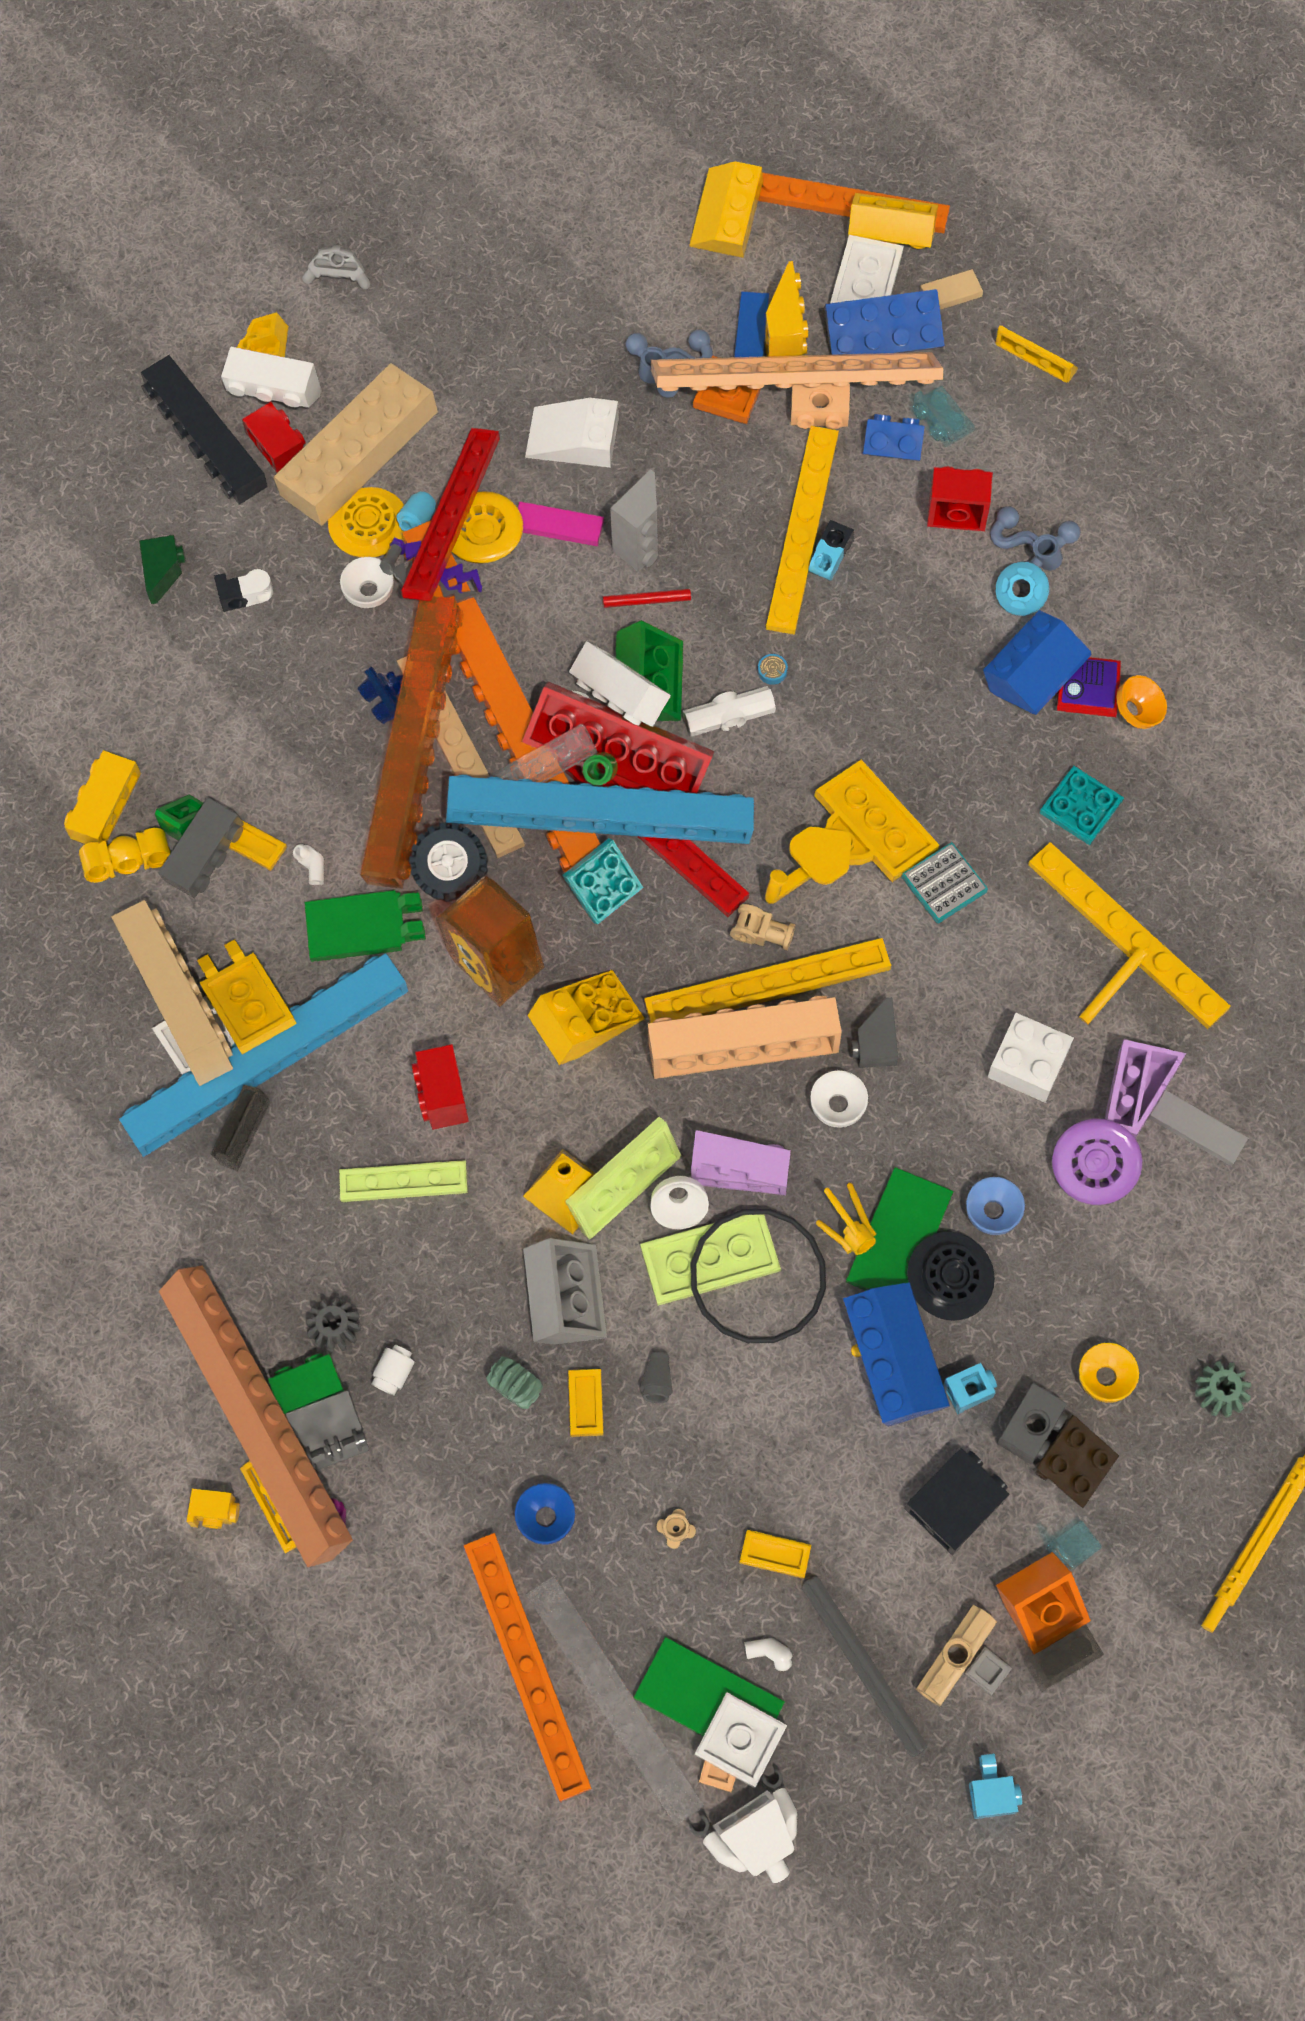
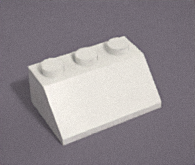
[221,347,322,408]

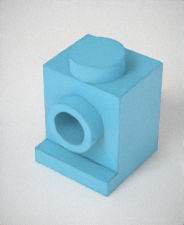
[943,1363,997,1414]

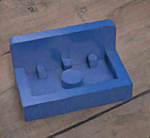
[863,414,925,461]

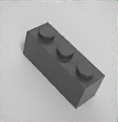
[158,798,244,899]

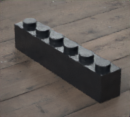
[141,355,268,505]

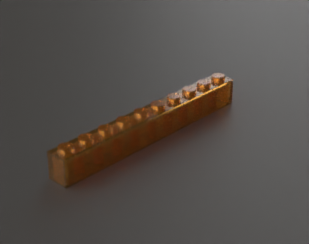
[360,596,464,889]

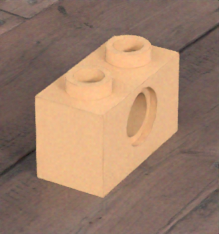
[791,383,850,429]

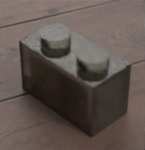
[1024,1625,1104,1693]

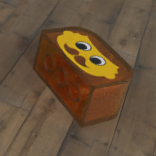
[436,876,545,1007]

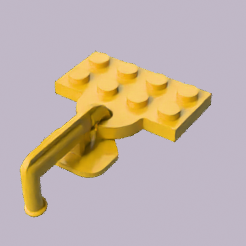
[765,759,940,904]

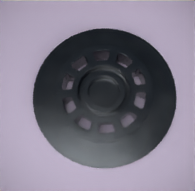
[907,1232,995,1321]

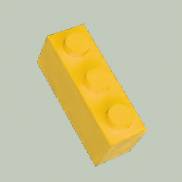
[848,193,938,249]
[64,750,141,844]

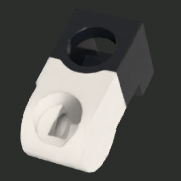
[214,569,273,612]

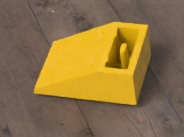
[765,261,808,357]
[527,970,645,1065]

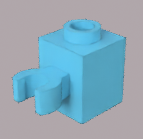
[969,1754,1022,1819]

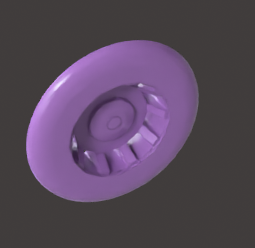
[1052,1118,1142,1205]

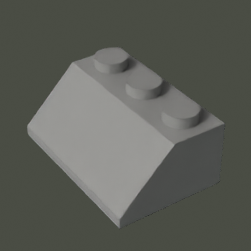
[610,469,658,572]
[523,1238,607,1344]

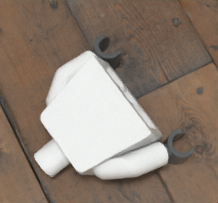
[689,1769,797,1883]

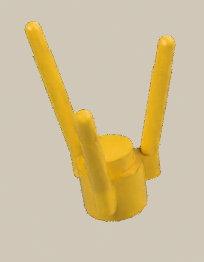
[816,1182,877,1255]

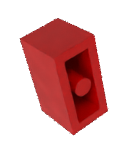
[242,402,306,473]

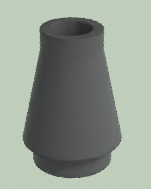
[640,1352,673,1403]

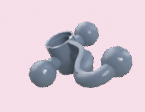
[626,329,713,398]
[990,506,1081,584]

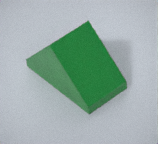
[155,794,204,841]

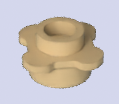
[656,1509,696,1549]

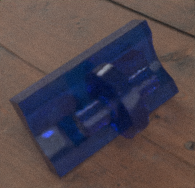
[357,667,410,724]

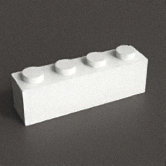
[569,641,671,727]

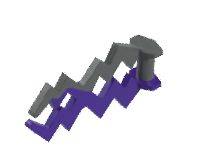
[379,537,482,603]

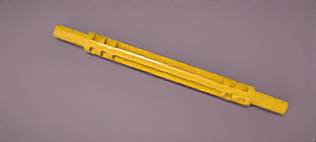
[1201,1454,1305,1633]

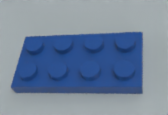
[824,289,945,355]

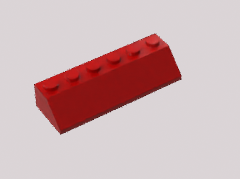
[522,682,715,794]

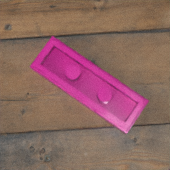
[518,501,604,547]

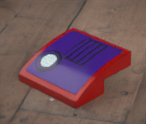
[1056,657,1121,717]

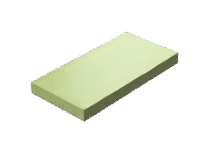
[565,1117,682,1240]
[640,1215,781,1306]

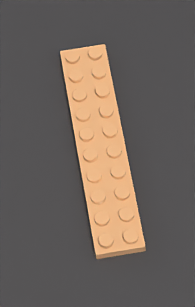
[651,352,943,391]

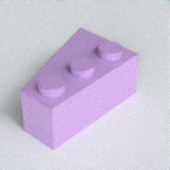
[1105,1039,1186,1139]
[691,1130,791,1195]

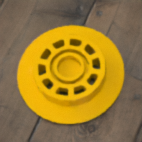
[328,487,404,558]
[452,491,523,563]

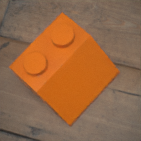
[996,1552,1091,1655]

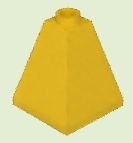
[523,1149,596,1235]

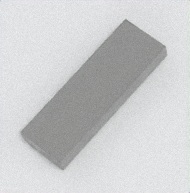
[1149,1090,1249,1167]

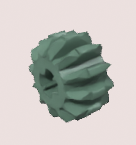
[486,1357,543,1409]
[1195,1361,1251,1418]

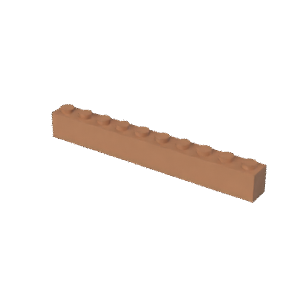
[159,1265,353,1567]

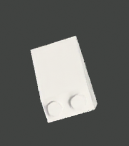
[525,398,619,468]

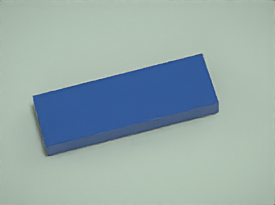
[735,291,769,357]

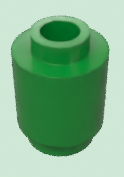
[583,752,618,785]

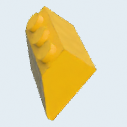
[689,161,763,258]

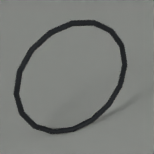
[690,1209,826,1344]

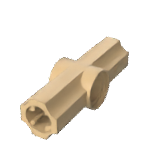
[916,1605,997,1707]

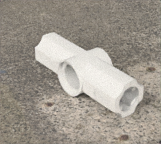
[683,686,776,737]

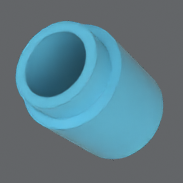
[397,492,436,531]

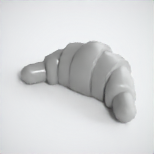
[302,245,370,290]

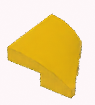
[236,312,289,357]

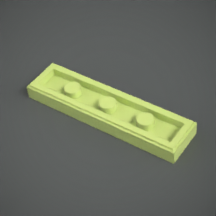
[339,1160,468,1202]

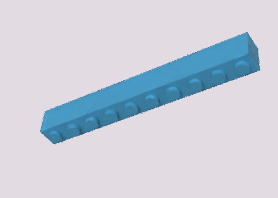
[446,774,754,844]
[119,953,408,1157]

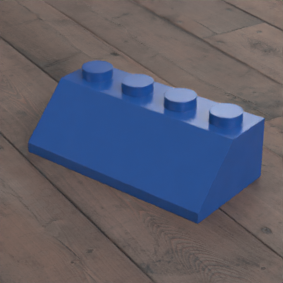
[843,1282,950,1427]

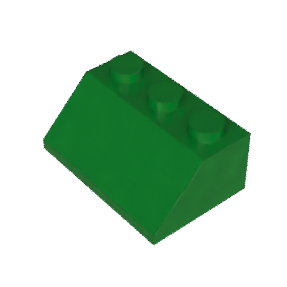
[616,620,683,721]

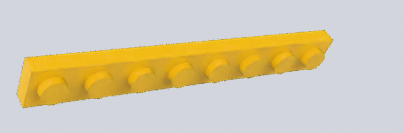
[766,426,839,635]
[1028,842,1231,1029]
[644,938,891,1023]

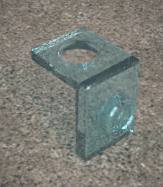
[1046,1521,1102,1571]

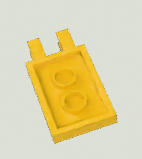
[197,939,297,1054]

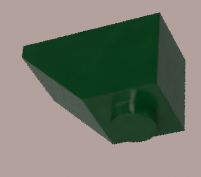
[139,535,186,604]

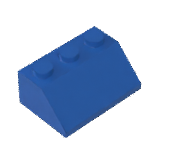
[983,610,1092,715]

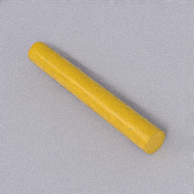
[1079,947,1148,1025]

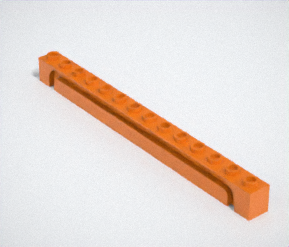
[402,521,601,873]

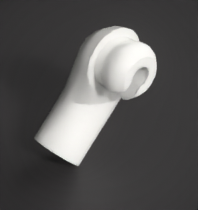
[293,844,324,885]
[744,1638,793,1671]

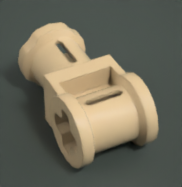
[730,904,796,951]

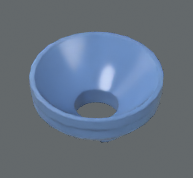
[966,1177,1025,1235]

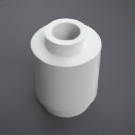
[371,1345,415,1396]

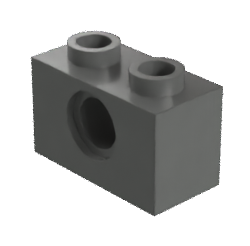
[997,1383,1068,1464]

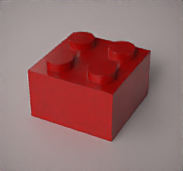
[927,466,993,532]
[411,1044,469,1130]

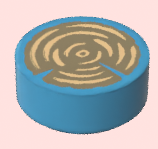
[758,654,788,685]

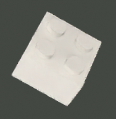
[988,1013,1074,1103]

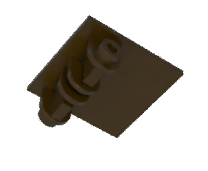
[1036,1415,1119,1508]

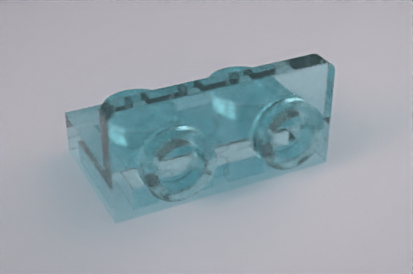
[913,386,975,447]

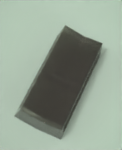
[211,1085,271,1172]

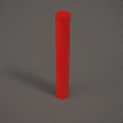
[603,589,691,608]

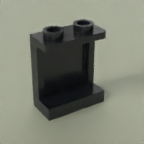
[904,1448,1010,1556]

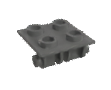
[285,1390,370,1471]

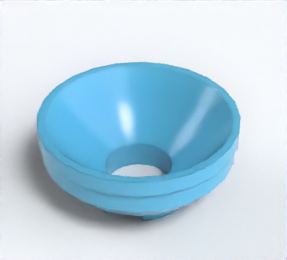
[995,562,1049,616]

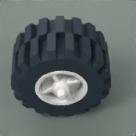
[409,823,488,902]

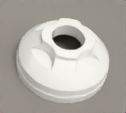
[340,557,394,608]
[810,1070,868,1128]
[650,1176,709,1230]

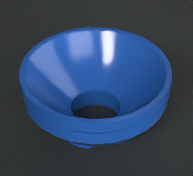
[515,1483,575,1545]

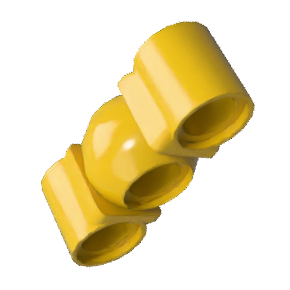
[79,828,171,883]

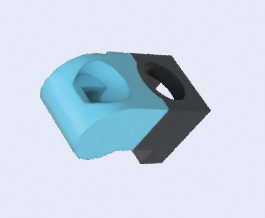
[808,520,854,580]

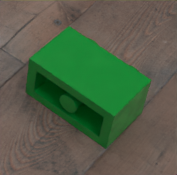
[268,1354,344,1420]

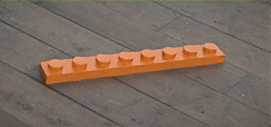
[758,173,950,234]
[464,1533,592,1802]

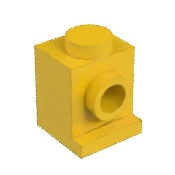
[186,1489,240,1529]

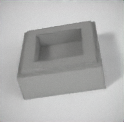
[964,1647,1012,1696]

